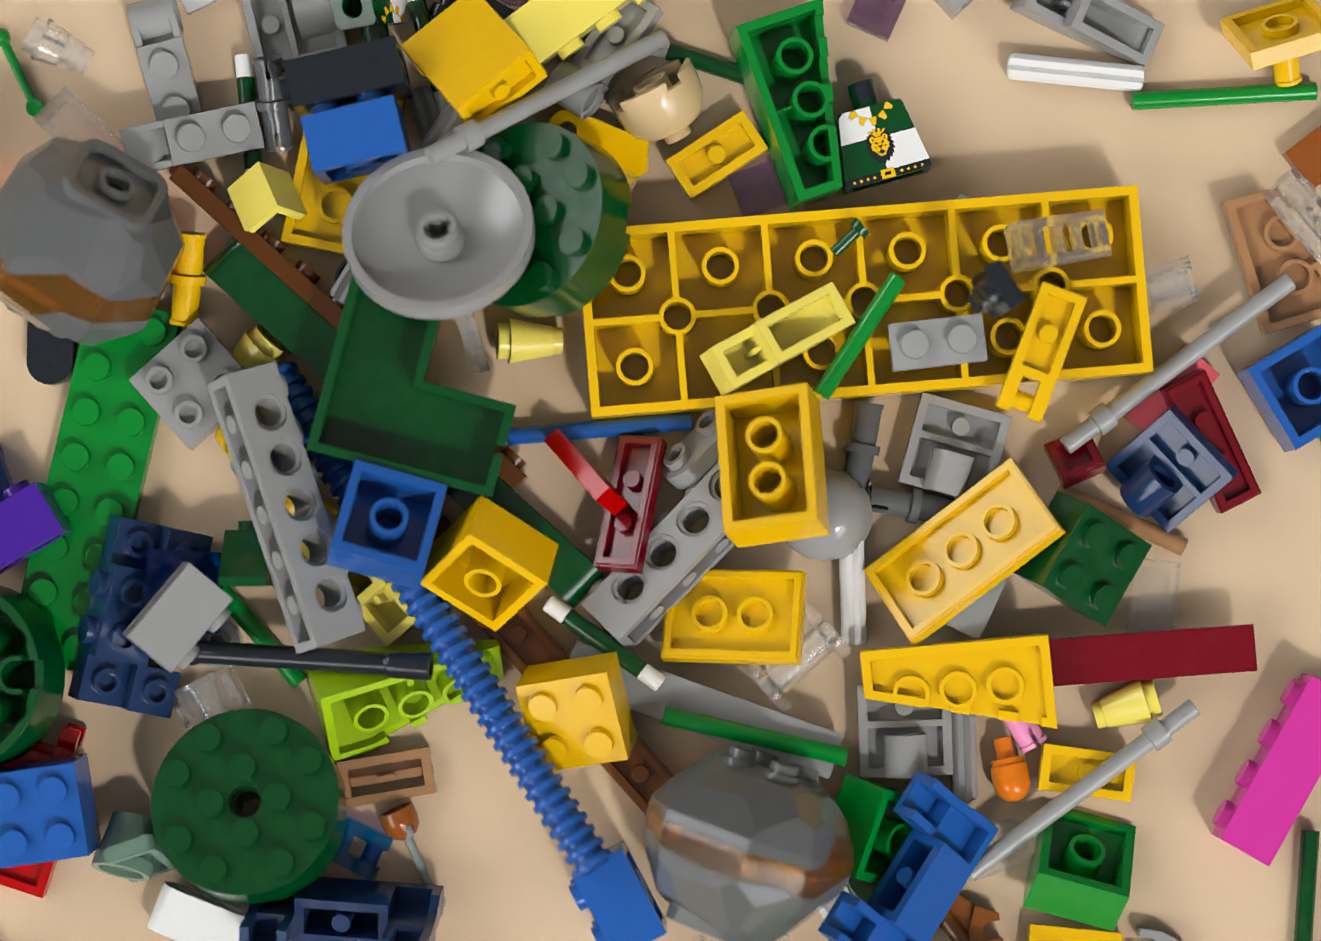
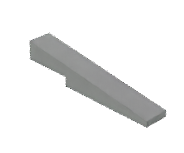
[569,640,844,779]

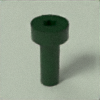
[830,217,870,257]

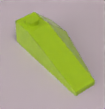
[307,639,504,762]

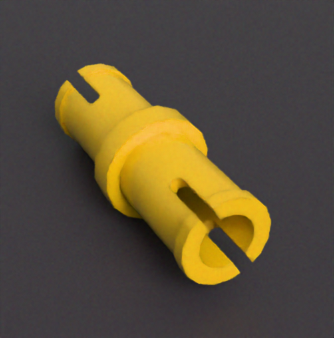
[169,230,207,327]

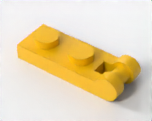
[995,282,1087,423]

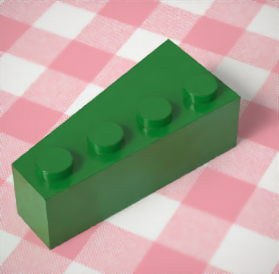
[728,0,843,211]

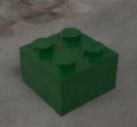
[1013,491,1152,626]

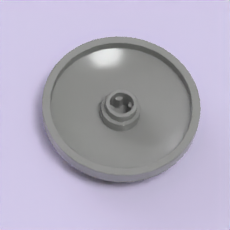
[342,148,535,320]

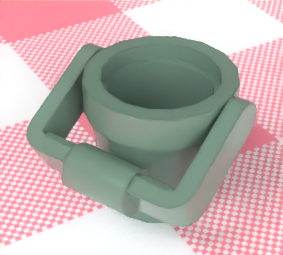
[91,811,174,882]

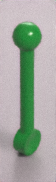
[0,28,46,117]

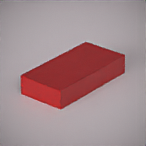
[544,428,628,516]

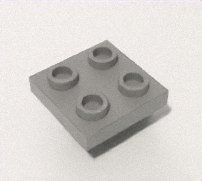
[241,0,348,74]
[129,318,245,451]
[897,392,1012,498]
[856,684,953,778]

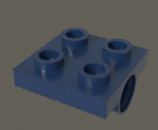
[1106,404,1238,533]

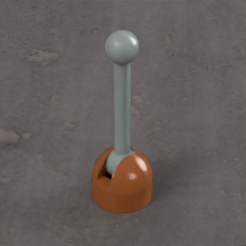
[378,801,446,908]

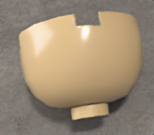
[609,58,703,144]

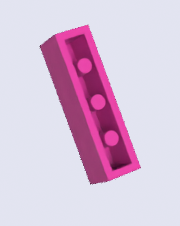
[1212,674,1321,866]

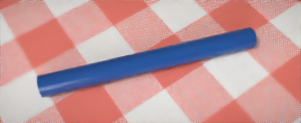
[508,412,692,446]

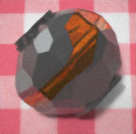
[0,137,185,346]
[645,745,854,941]

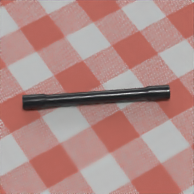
[153,639,434,681]

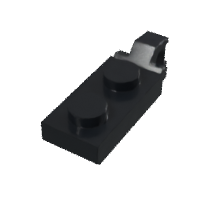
[967,258,1026,318]

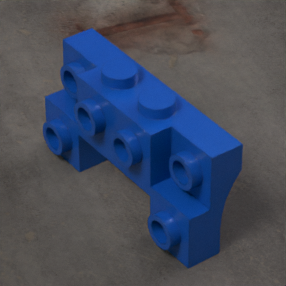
[817,771,999,941]

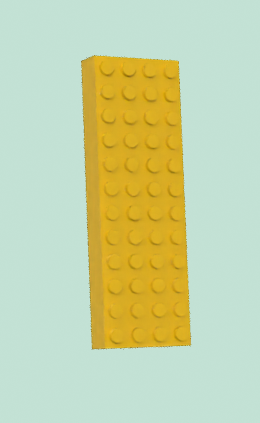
[583,185,1154,420]

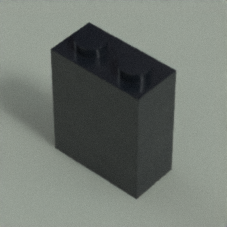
[278,36,413,116]

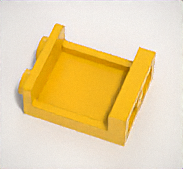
[400,0,547,123]

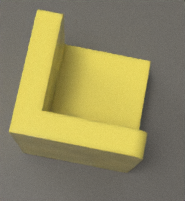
[227,161,307,233]

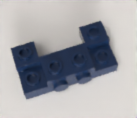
[68,514,213,718]
[239,876,444,941]

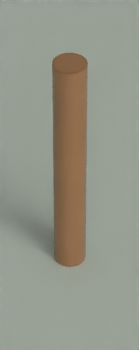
[1055,483,1188,556]

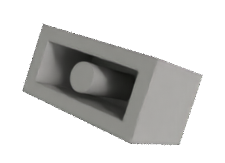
[122,561,233,673]

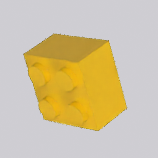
[420,495,559,631]
[515,652,638,771]

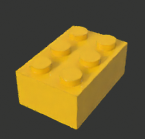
[715,383,830,548]

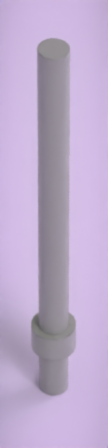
[424,30,669,165]
[1059,274,1296,454]
[970,699,1200,881]

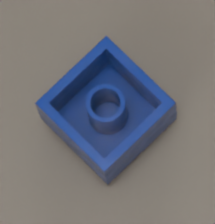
[300,91,412,185]
[1236,324,1321,452]
[326,459,448,590]
[0,753,101,868]
[568,840,667,941]

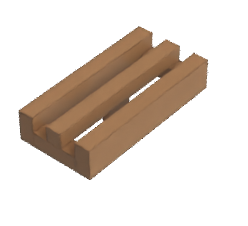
[337,746,437,808]

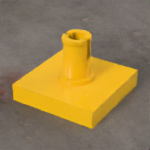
[1220,0,1321,87]

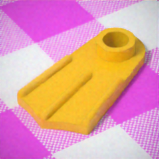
[548,109,650,186]

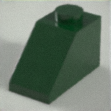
[218,521,273,587]

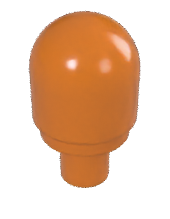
[990,736,1031,802]

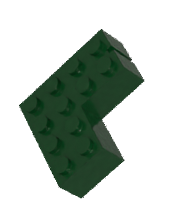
[307,275,517,497]

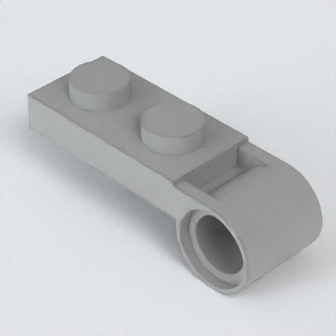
[127,0,204,121]
[545,0,663,120]
[119,102,265,172]

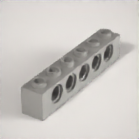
[207,361,366,654]
[581,452,825,651]

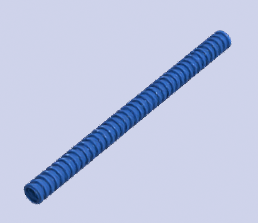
[277,362,612,877]

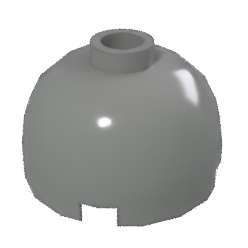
[785,468,873,561]

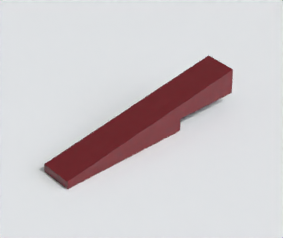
[1049,624,1257,686]

